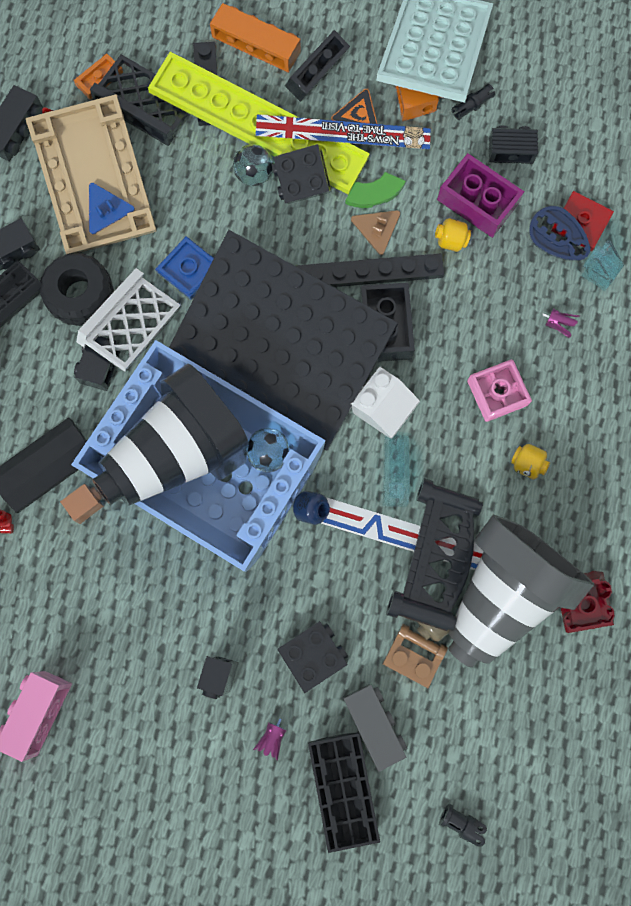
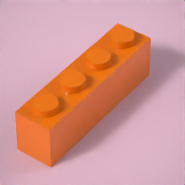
[210,3,301,73]

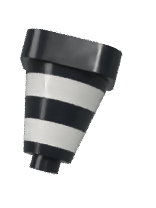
[92,364,249,506]

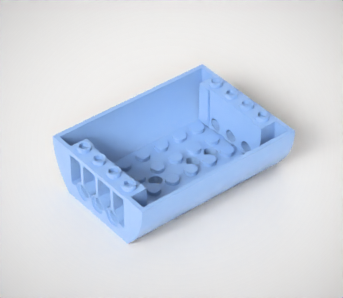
[71,340,325,572]

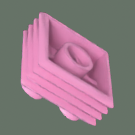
[467,359,532,422]

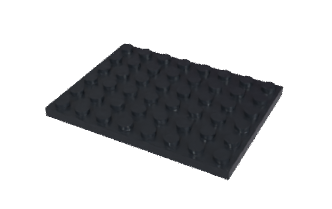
[169,229,398,451]

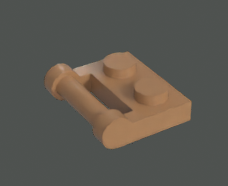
[382,624,448,688]

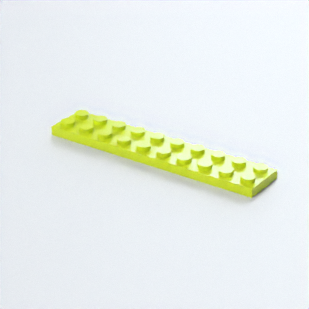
[148,52,370,194]

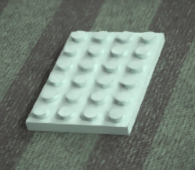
[376,0,493,103]

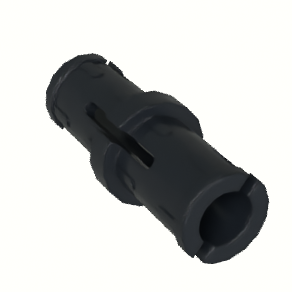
[451,84,495,120]

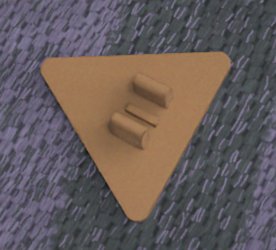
[351,210,400,255]

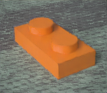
[74,53,123,100]

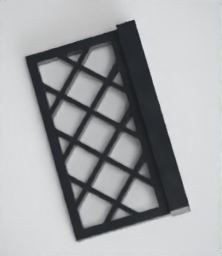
[90,54,189,146]

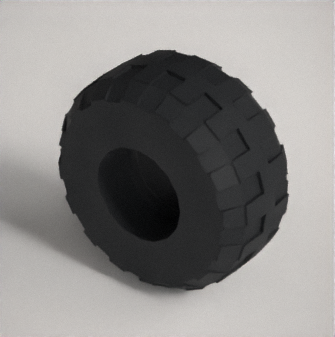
[40,253,114,326]

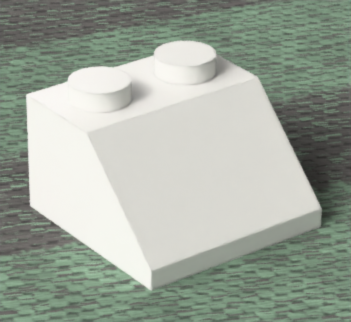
[351,367,420,439]

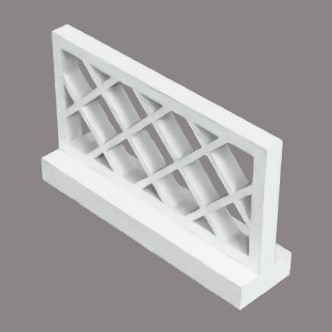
[76,268,181,372]

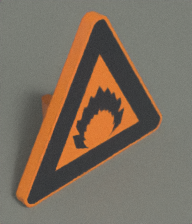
[331,89,377,124]

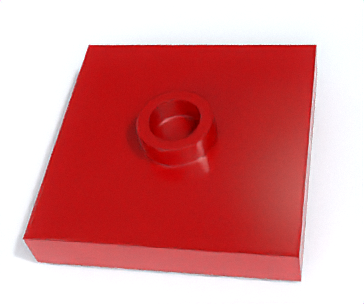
[551,191,614,252]

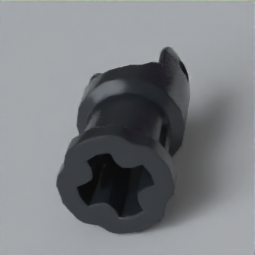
[439,804,487,847]

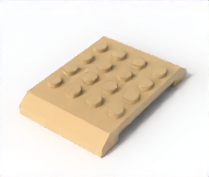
[26,94,157,254]

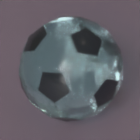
[233,144,273,186]
[247,428,290,472]

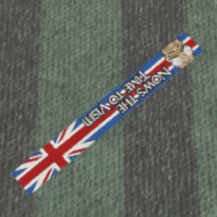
[256,115,431,149]

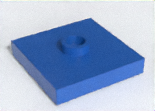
[155,236,214,300]

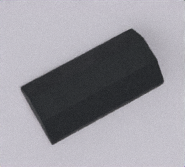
[0,260,42,328]
[0,417,87,513]
[308,732,380,853]

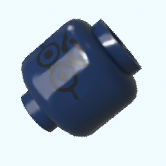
[293,491,330,525]

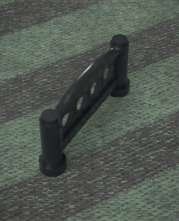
[386,478,483,631]

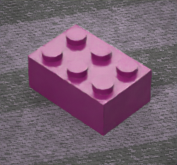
[437,153,525,238]

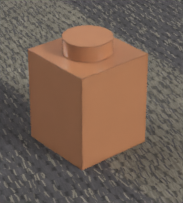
[60,484,104,524]

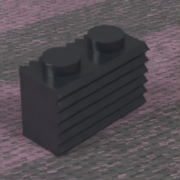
[489,125,538,164]

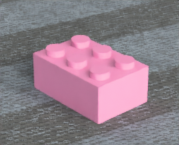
[0,671,72,762]

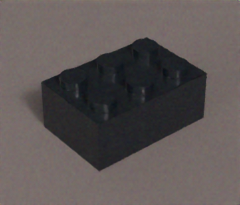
[360,283,415,362]

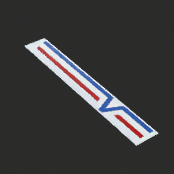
[321,498,484,570]

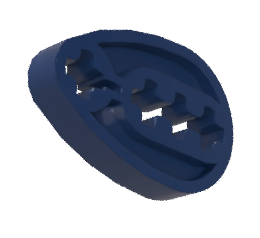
[529,206,591,261]

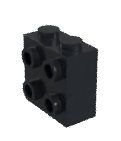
[272,144,332,204]
[277,621,349,694]

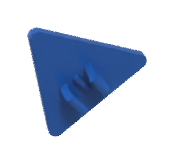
[89,183,135,234]

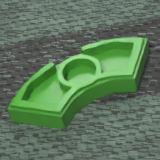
[345,172,406,208]

